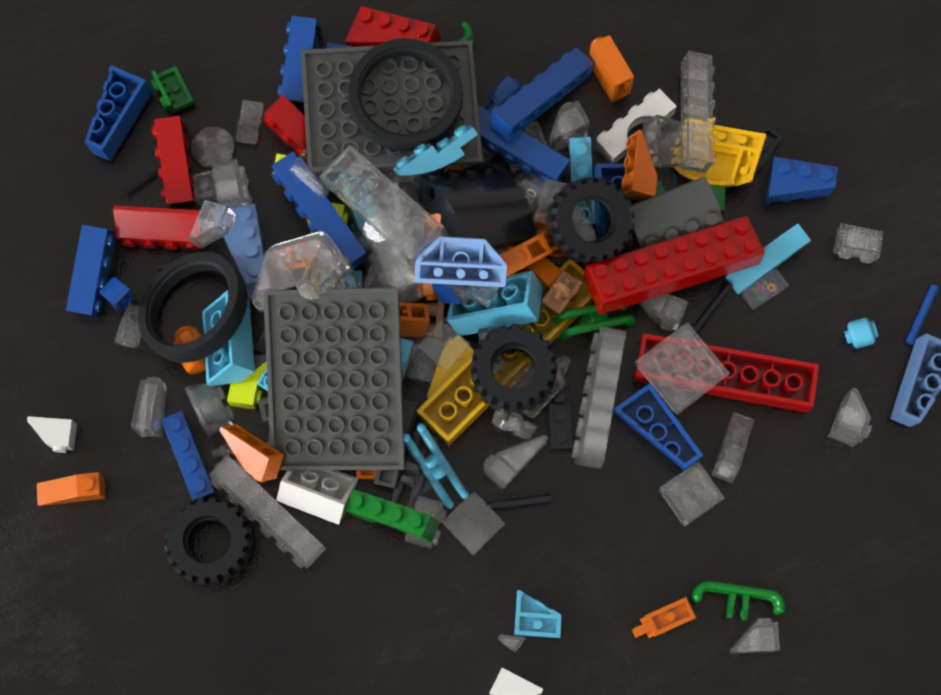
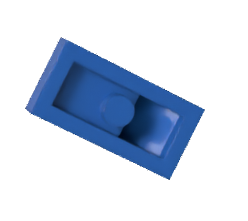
[99,277,136,314]

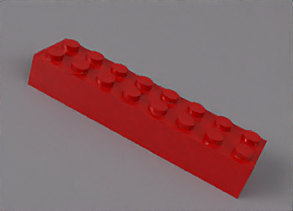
[583,216,765,315]
[634,333,819,413]

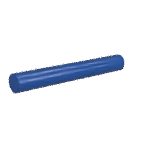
[905,284,939,345]

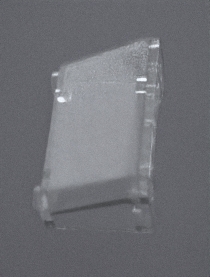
[252,232,349,313]

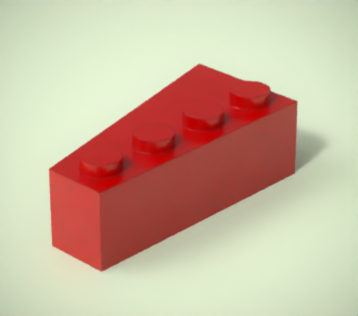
[345,6,442,47]
[263,95,328,176]
[152,116,195,207]

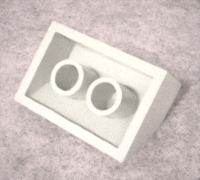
[276,470,359,525]

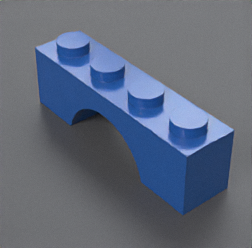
[161,411,218,502]

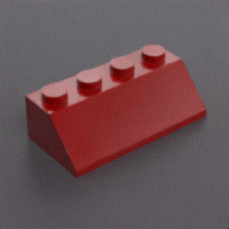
[113,205,208,251]

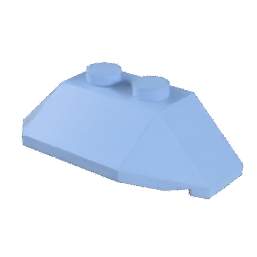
[414,236,507,287]

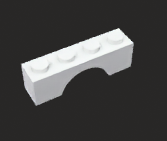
[595,88,677,164]

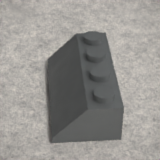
[629,176,724,249]

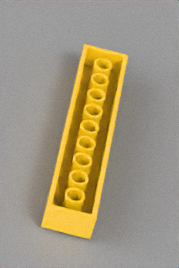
[416,259,593,447]

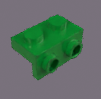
[150,66,195,114]

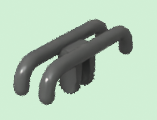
[389,430,438,509]

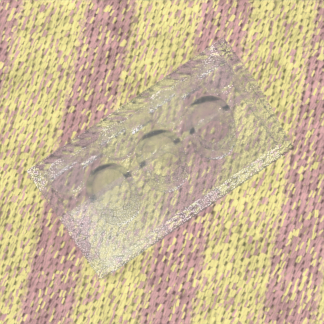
[358,208,423,303]

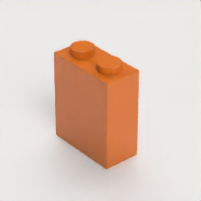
[589,35,634,103]

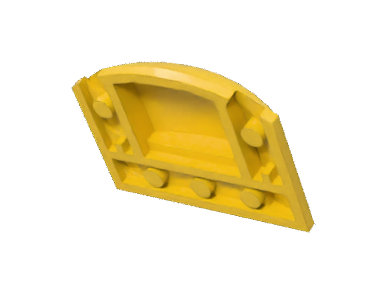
[670,119,767,187]

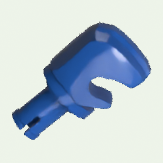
[484,75,522,113]

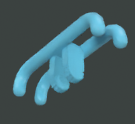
[403,423,469,509]

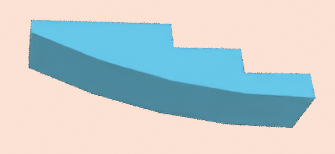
[725,224,811,295]

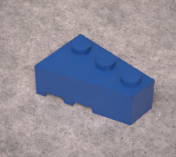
[764,157,838,205]

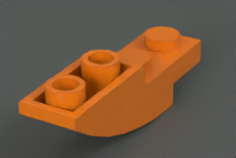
[499,228,559,277]

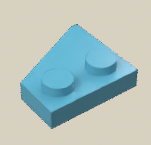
[514,590,561,638]

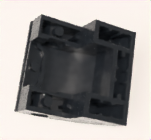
[419,165,536,250]

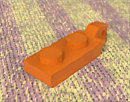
[632,597,696,638]

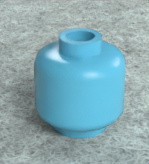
[844,317,879,349]

